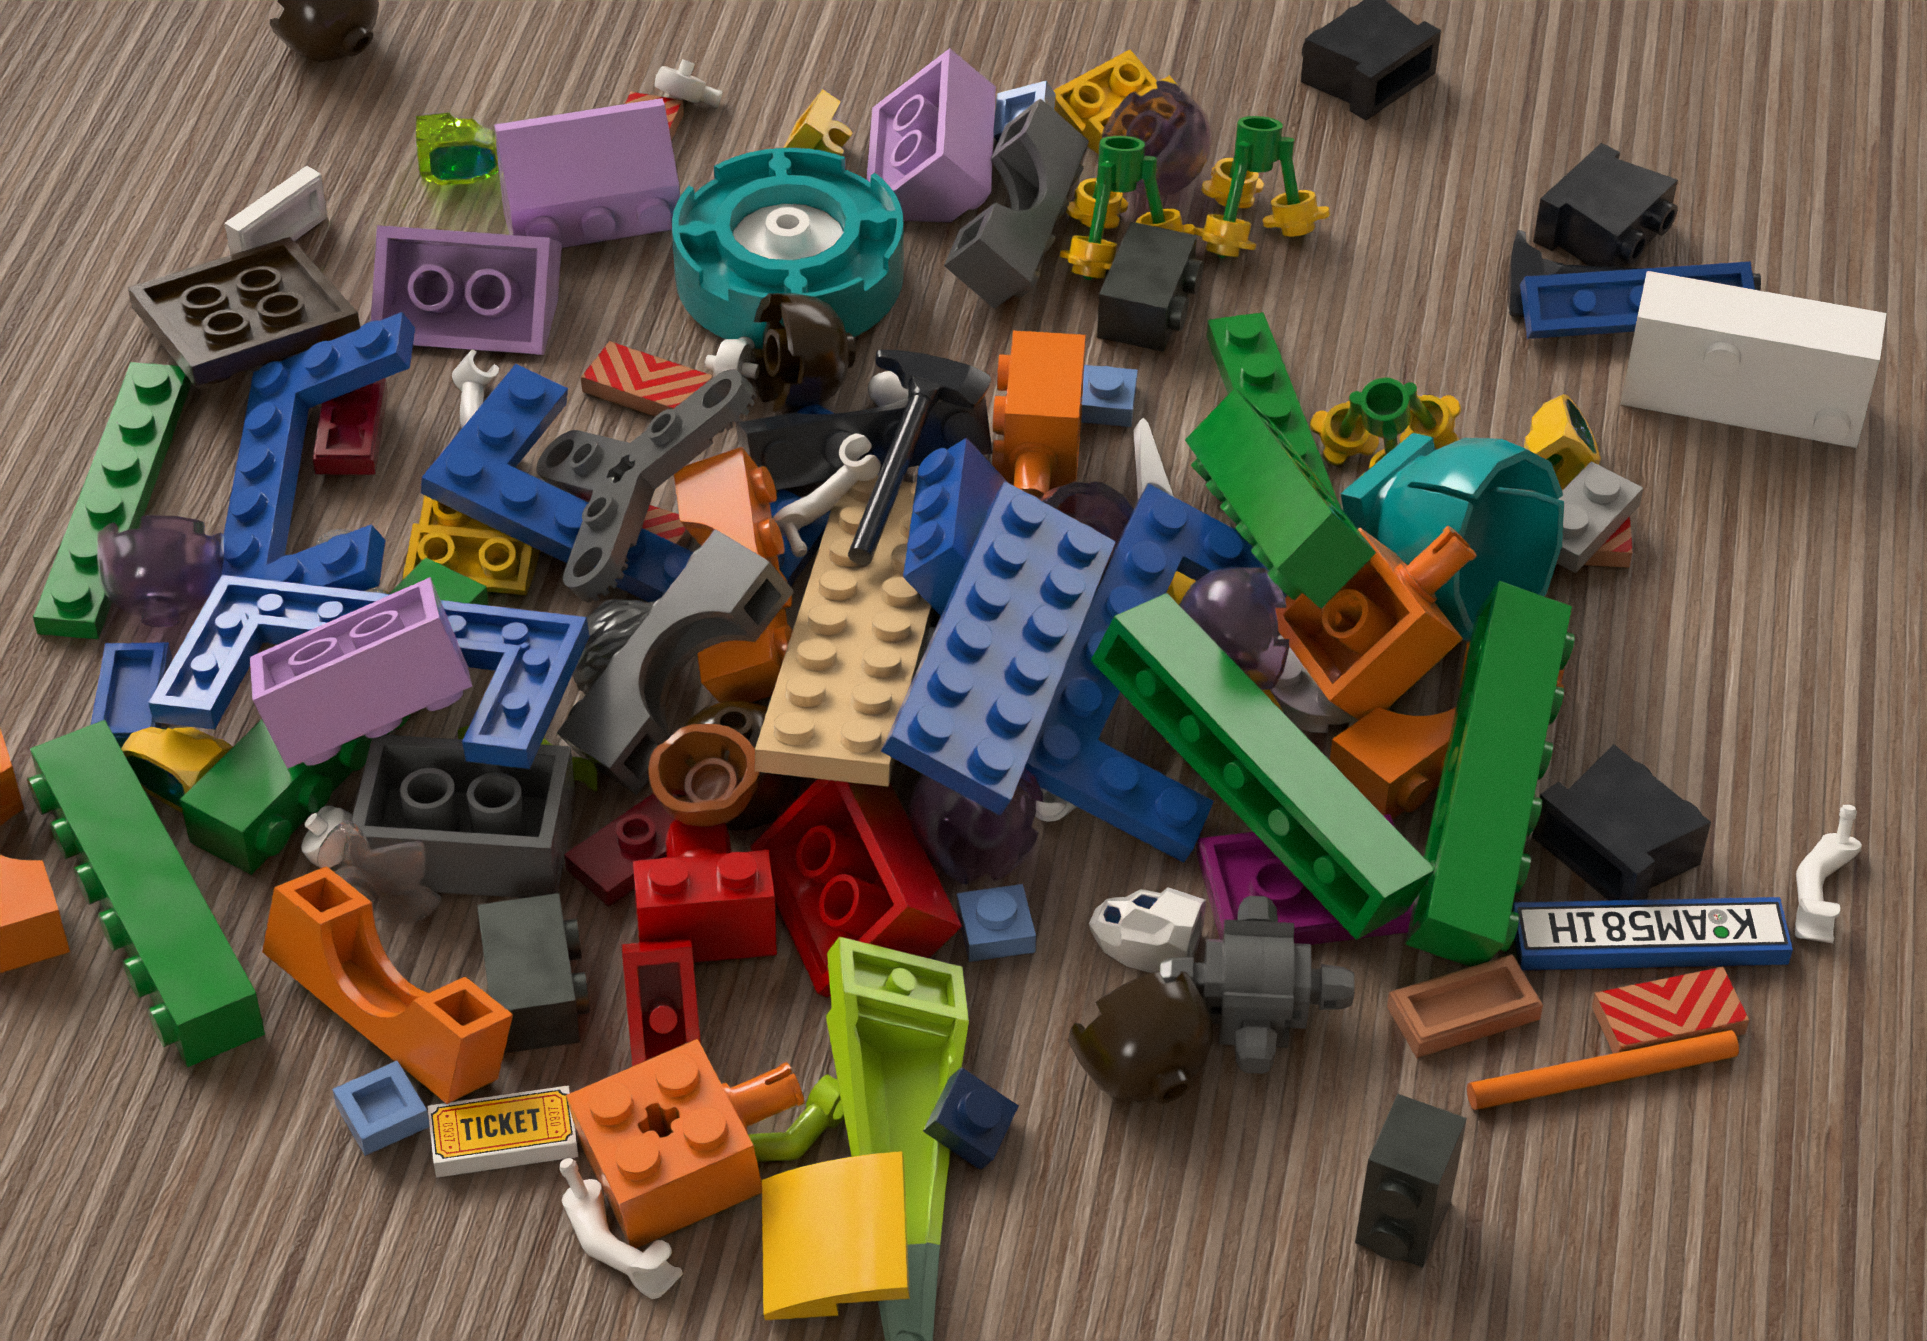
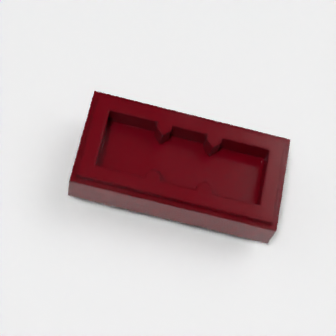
[313,378,388,475]
[564,793,679,907]

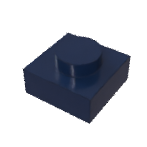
[923,1067,1019,1170]

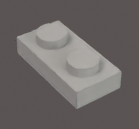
[1557,461,1643,573]

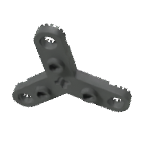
[536,369,757,603]

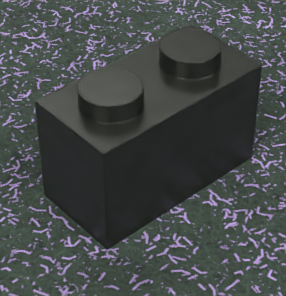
[1097,222,1204,352]
[477,893,590,1054]
[1355,1093,1467,1268]

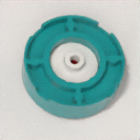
[672,148,904,349]

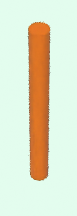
[1467,1030,1739,1110]

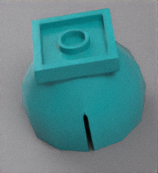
[1340,433,1564,641]

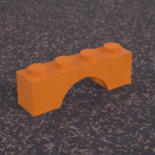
[674,447,793,703]
[1330,642,1565,820]
[0,729,70,973]
[262,866,513,1104]

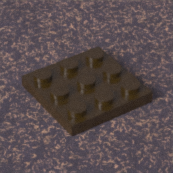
[128,237,360,387]

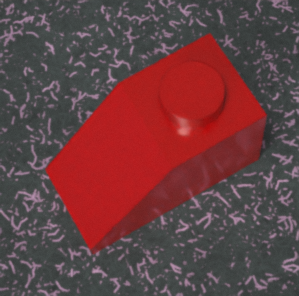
[621,937,701,1067]

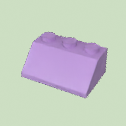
[867,48,996,222]
[494,98,680,248]
[371,225,562,355]
[250,577,472,769]

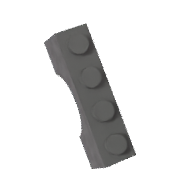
[944,98,1089,309]
[556,529,794,795]

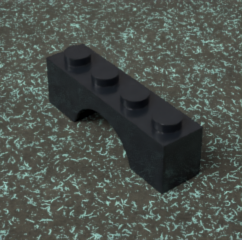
[736,396,993,490]

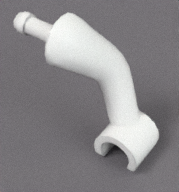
[452,349,499,428]
[772,433,881,557]
[1795,805,1862,944]
[559,1158,683,1299]

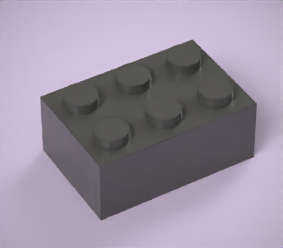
[348,735,576,898]

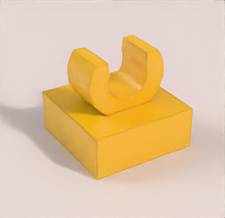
[783,89,853,156]

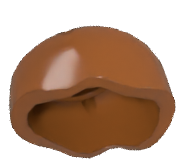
[648,724,760,827]

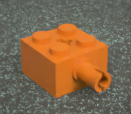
[992,330,1086,506]
[1267,526,1477,720]
[566,1039,805,1248]

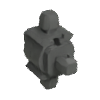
[1160,896,1354,1074]

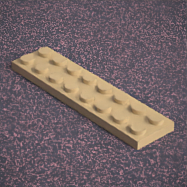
[755,475,934,787]

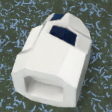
[1089,887,1206,973]

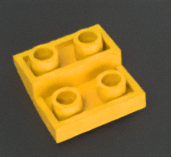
[1053,49,1203,154]
[402,495,540,595]
[762,1151,910,1320]

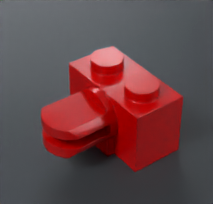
[633,820,777,962]

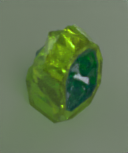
[416,113,499,185]

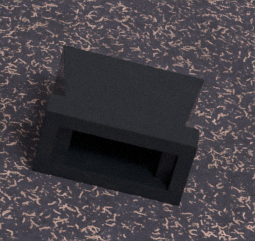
[1301,0,1441,121]
[1533,143,1678,267]
[1532,744,1711,901]

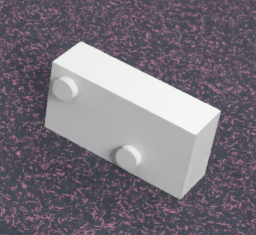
[1620,271,1886,448]

